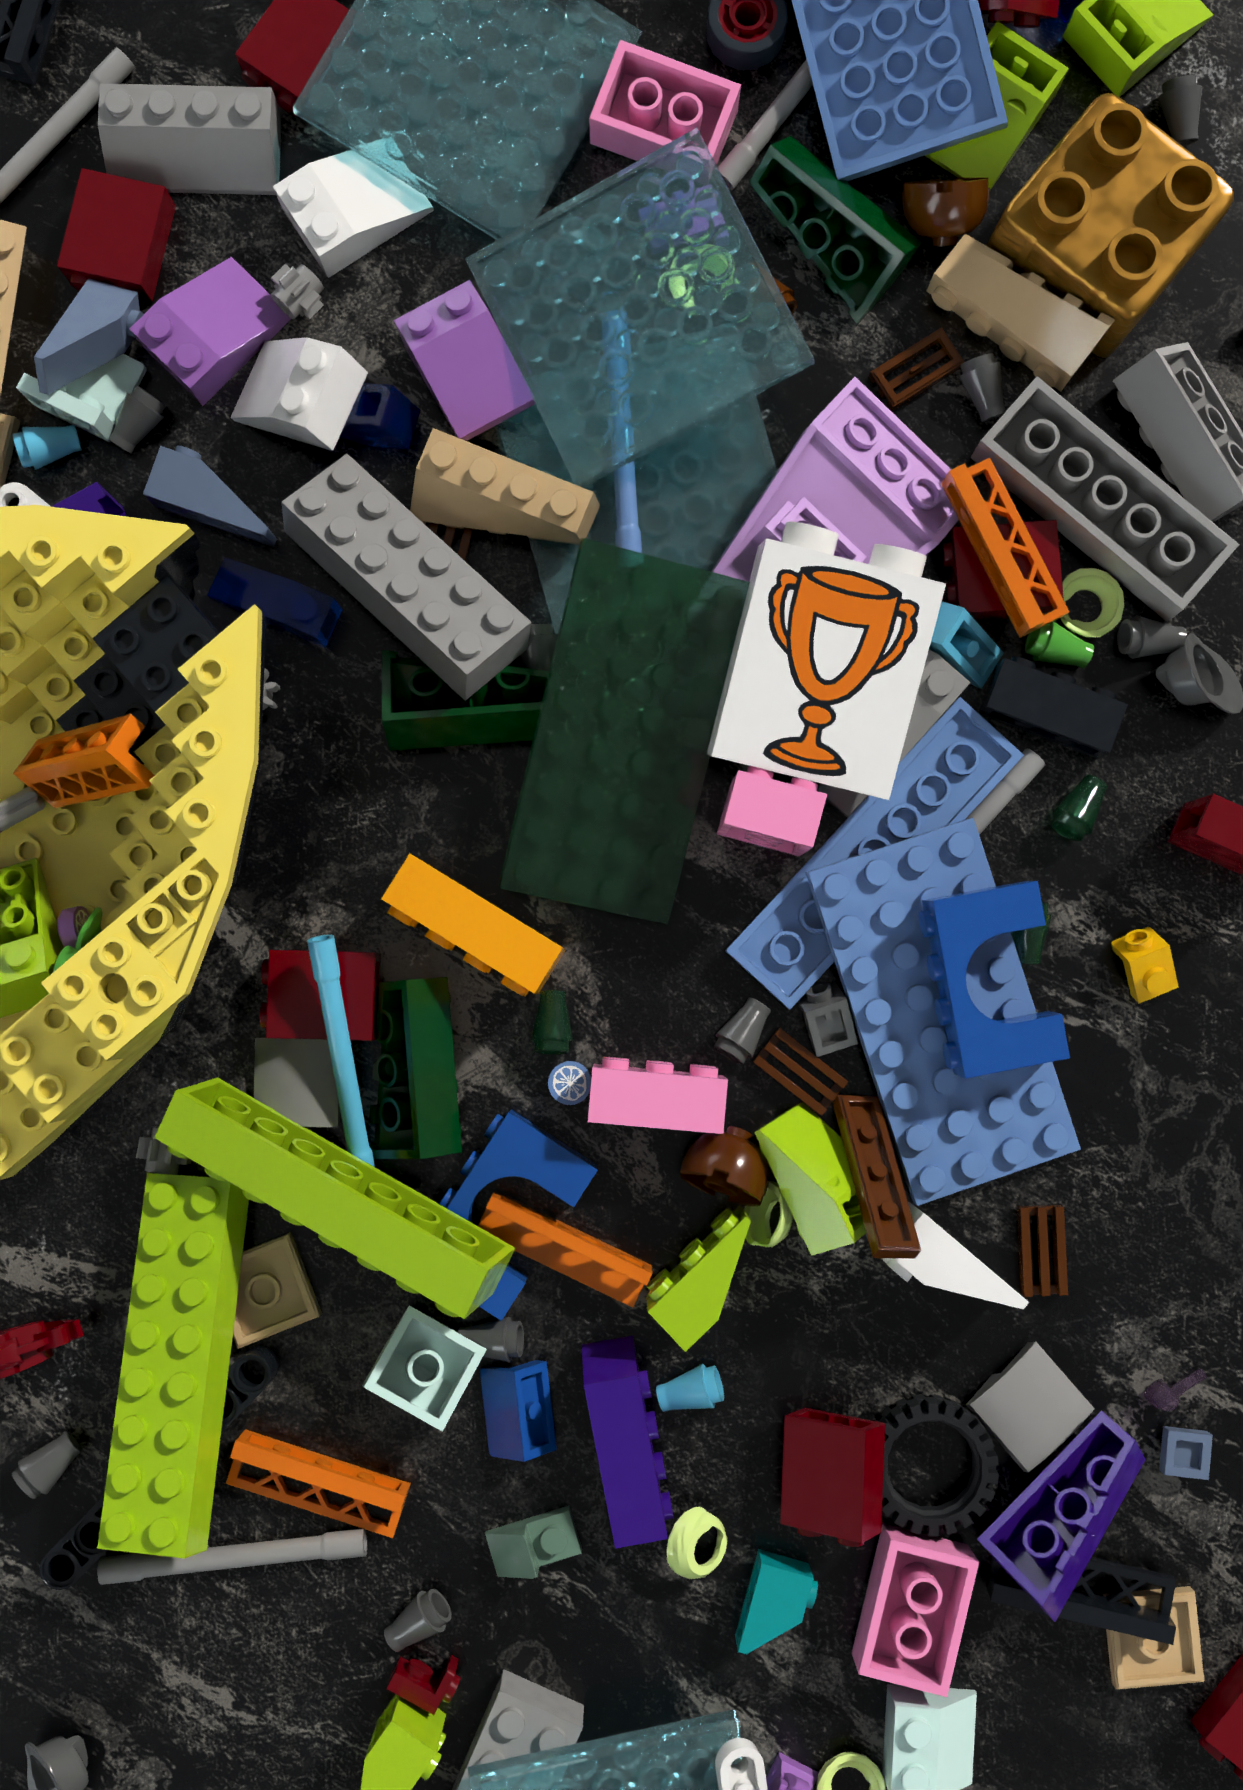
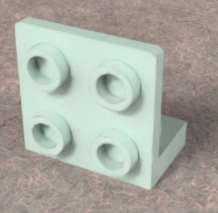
[16,354,147,442]

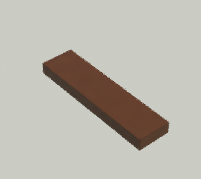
[833,1095,921,1259]

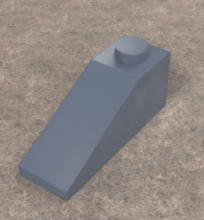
[34,278,144,395]
[143,446,277,547]

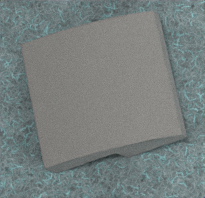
[254,1038,340,1127]
[966,1342,1095,1472]

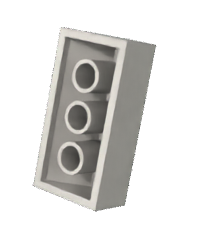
[98,83,282,195]
[1113,342,1243,522]

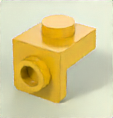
[1111,927,1179,1004]

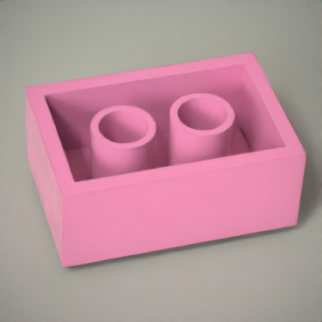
[589,40,741,187]
[717,766,827,857]
[588,1057,728,1134]
[851,1523,979,1697]

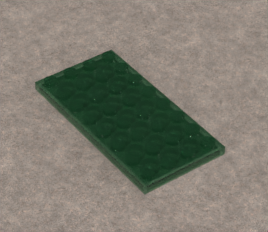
[498,538,750,925]

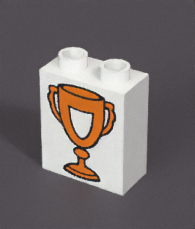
[706,521,946,800]

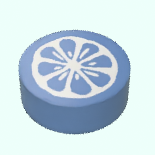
[548,1061,591,1105]

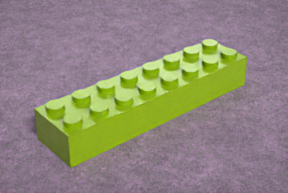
[154,1077,516,1319]
[97,1173,249,1559]

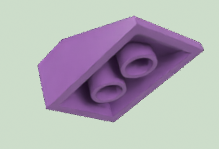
[129,257,291,406]
[394,280,537,441]

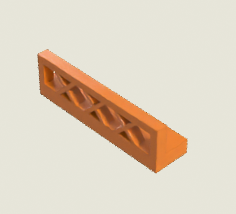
[941,457,1070,638]
[13,714,155,808]
[478,1190,653,1308]
[226,1429,411,1538]

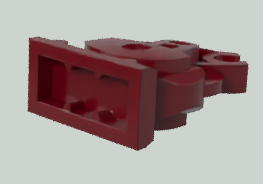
[0,1319,84,1379]

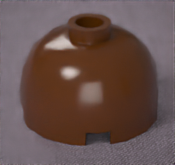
[902,177,990,246]
[679,1126,770,1206]

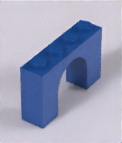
[919,881,1070,1079]
[440,1109,598,1321]

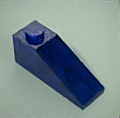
[339,383,421,449]
[207,557,343,648]

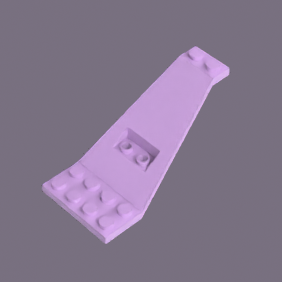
[627,377,959,748]

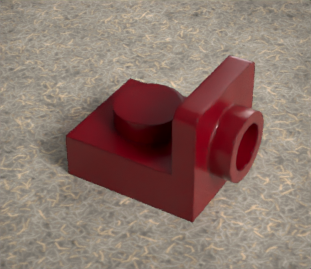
[387,1655,461,1715]

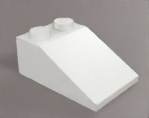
[273,139,434,278]
[230,337,368,451]
[881,1202,1029,1309]

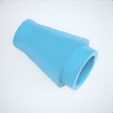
[13,425,82,470]
[656,1364,724,1412]

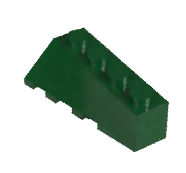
[749,136,922,324]
[382,650,562,751]
[369,977,462,1159]

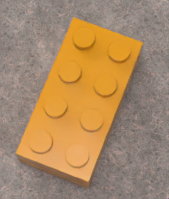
[381,853,566,997]

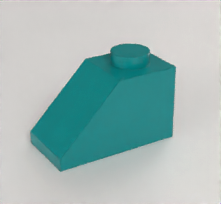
[735,1549,818,1654]

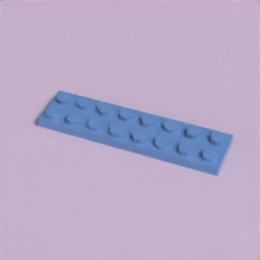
[725,697,1024,1010]

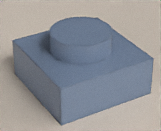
[1159,1426,1213,1480]

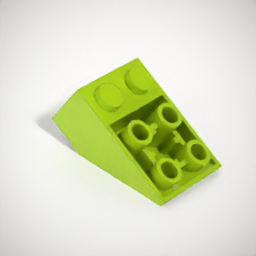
[1062,0,1213,97]
[924,22,1069,190]
[0,858,64,1018]
[755,1102,866,1256]
[646,1205,751,1352]
[361,1694,446,1790]

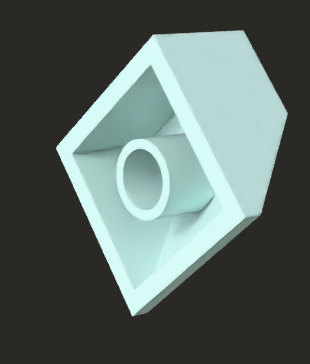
[362,1306,487,1432]
[882,1684,977,1790]

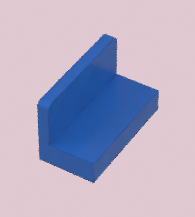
[480,1360,557,1462]

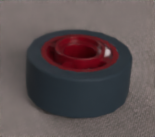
[706,0,788,70]

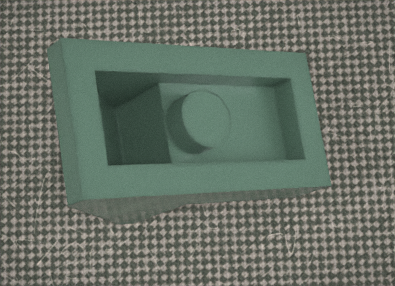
[485,1505,582,1579]

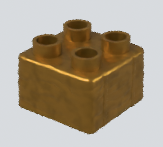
[986,93,1234,358]

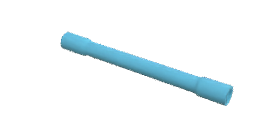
[307,935,375,1167]

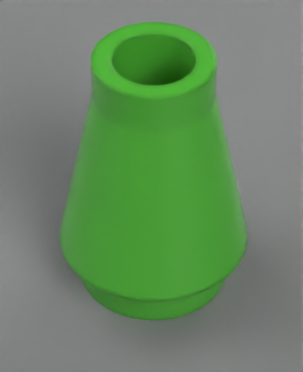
[1025,621,1094,669]

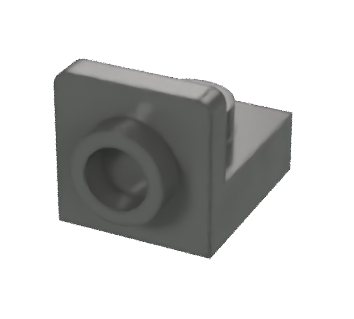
[797,982,858,1057]

